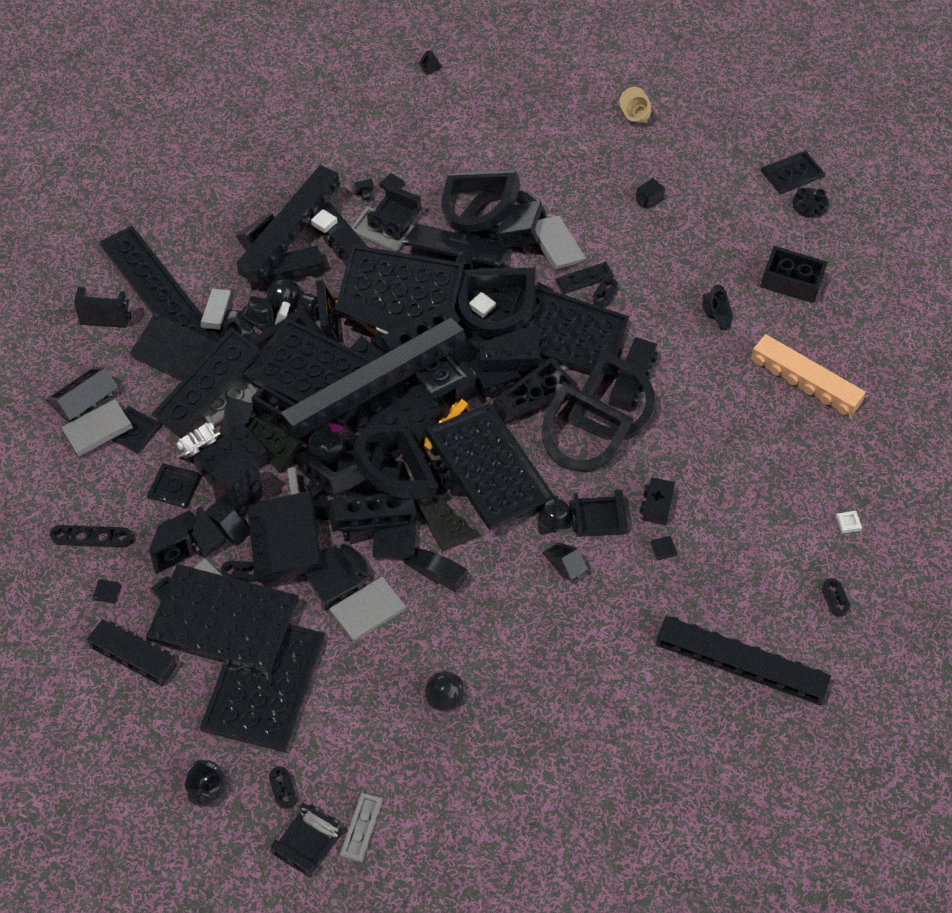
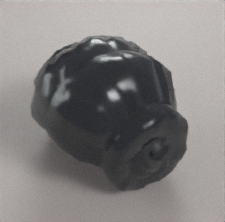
[185,760,226,806]

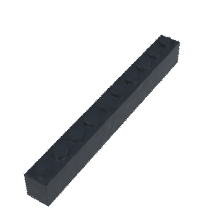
[281,318,467,440]

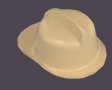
[619,87,652,124]

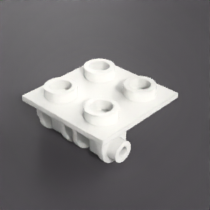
[176,423,220,459]

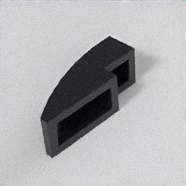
[404,548,468,592]

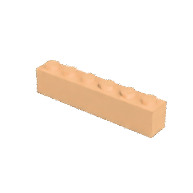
[751,334,866,417]

